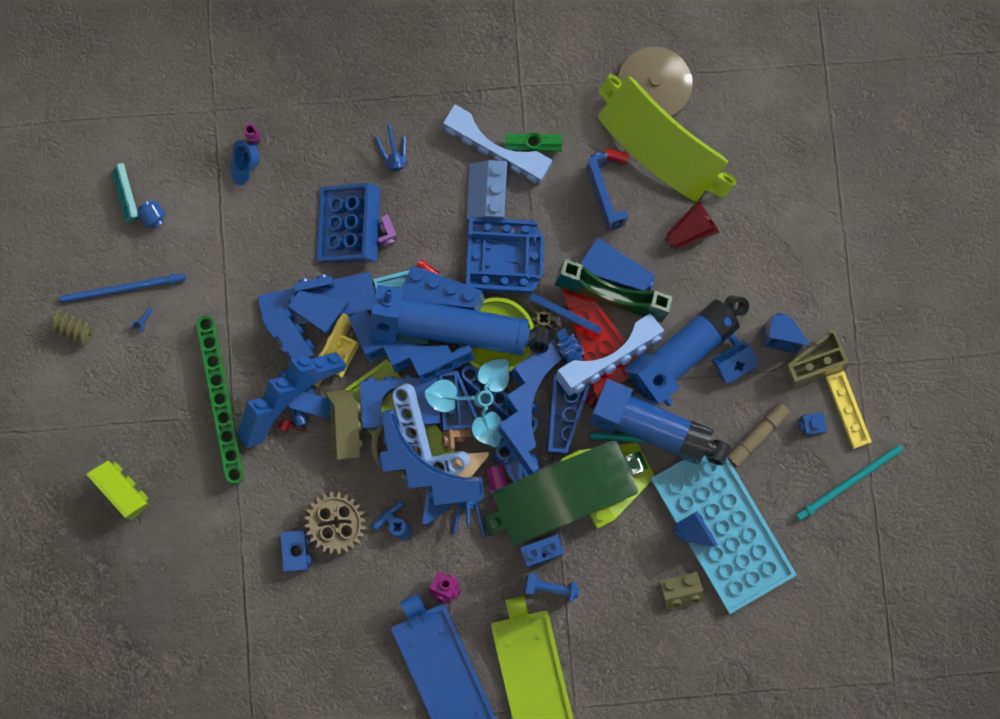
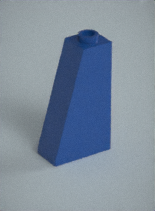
[580,238,655,291]

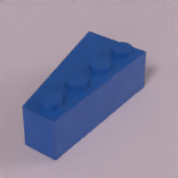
[401,265,485,311]
[546,374,591,455]

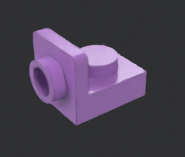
[378,214,398,247]

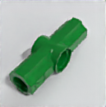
[505,132,562,152]

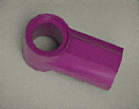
[486,465,509,506]

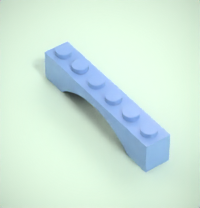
[443,105,553,184]
[556,313,664,396]

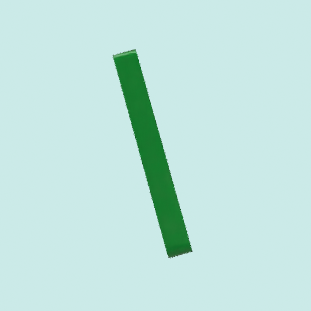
[197,315,245,485]

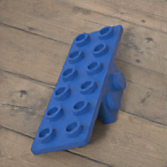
[258,272,375,333]

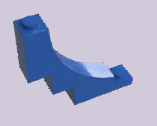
[348,310,475,384]
[496,343,562,475]

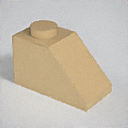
[451,452,489,477]

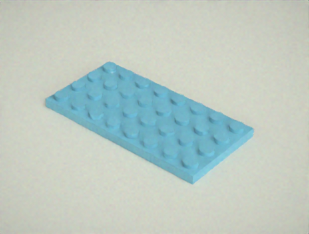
[651,456,797,614]

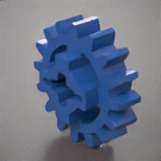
[557,328,585,363]

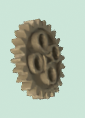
[302,492,366,556]

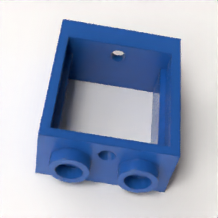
[519,535,564,568]

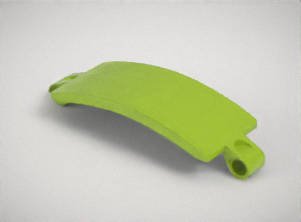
[598,74,736,202]
[491,595,573,719]

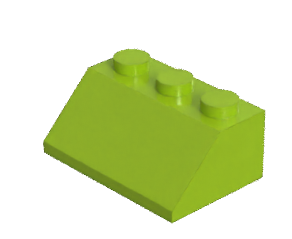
[86,461,150,520]

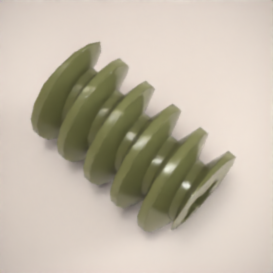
[51,309,95,345]

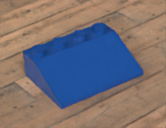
[317,183,381,263]

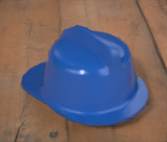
[231,140,260,185]

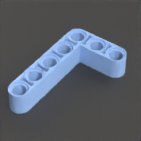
[392,384,470,474]

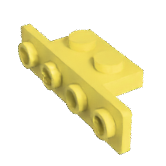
[314,313,360,387]

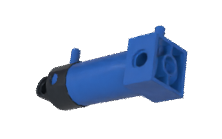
[623,295,749,406]
[588,379,731,466]

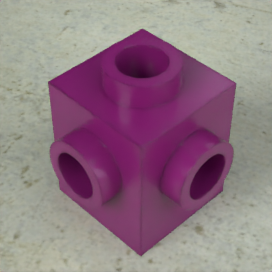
[429,572,461,605]

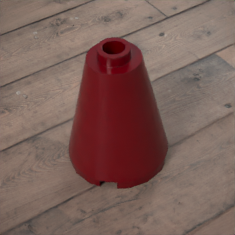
[665,201,720,249]

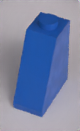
[288,291,349,335]

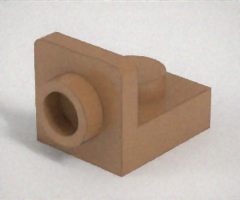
[441,429,472,451]

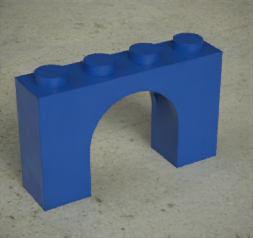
[360,375,441,430]

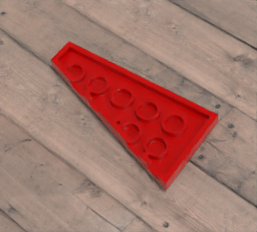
[561,288,637,400]

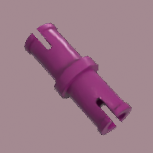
[244,124,261,145]

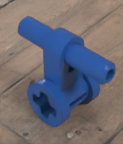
[372,500,411,540]

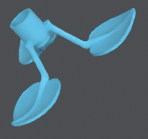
[424,359,509,447]

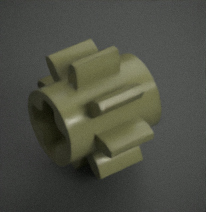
[532,307,556,329]

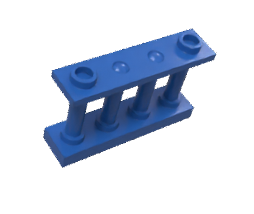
[524,573,580,603]

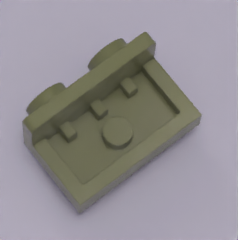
[659,572,704,610]

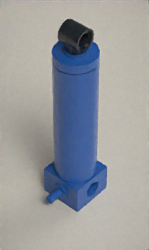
[368,285,550,356]

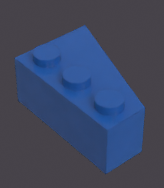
[262,306,315,359]
[438,371,477,432]

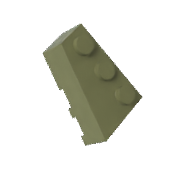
[786,329,849,388]
[326,390,362,460]

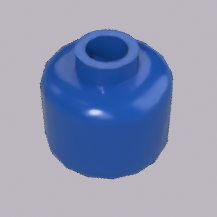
[137,200,166,228]

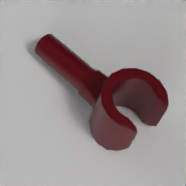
[585,392,597,408]
[278,420,306,433]

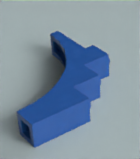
[237,352,346,448]
[379,409,485,505]

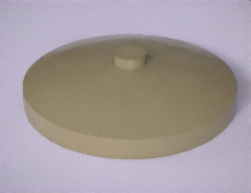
[618,47,692,117]

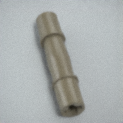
[728,403,791,468]

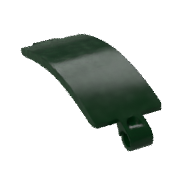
[482,440,648,546]

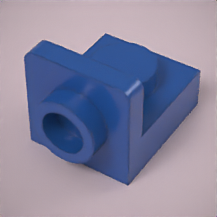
[798,413,827,436]

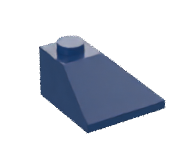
[422,486,453,526]
[673,511,718,549]

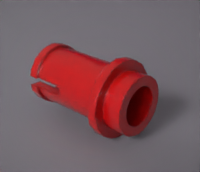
[606,148,629,165]
[416,259,440,275]

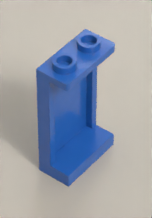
[586,152,628,231]

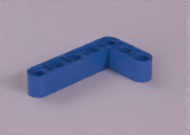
[460,365,538,464]

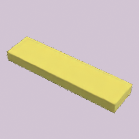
[825,371,872,449]

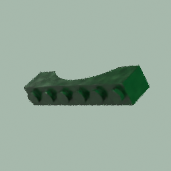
[555,259,673,323]

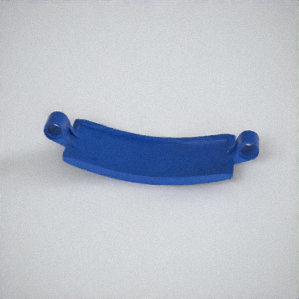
[392,593,496,719]

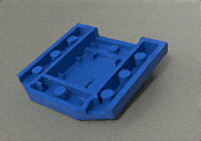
[466,217,544,294]

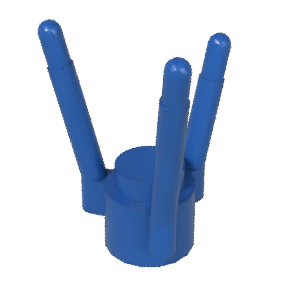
[375,124,407,171]
[452,500,486,538]

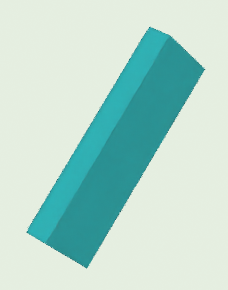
[112,163,138,224]

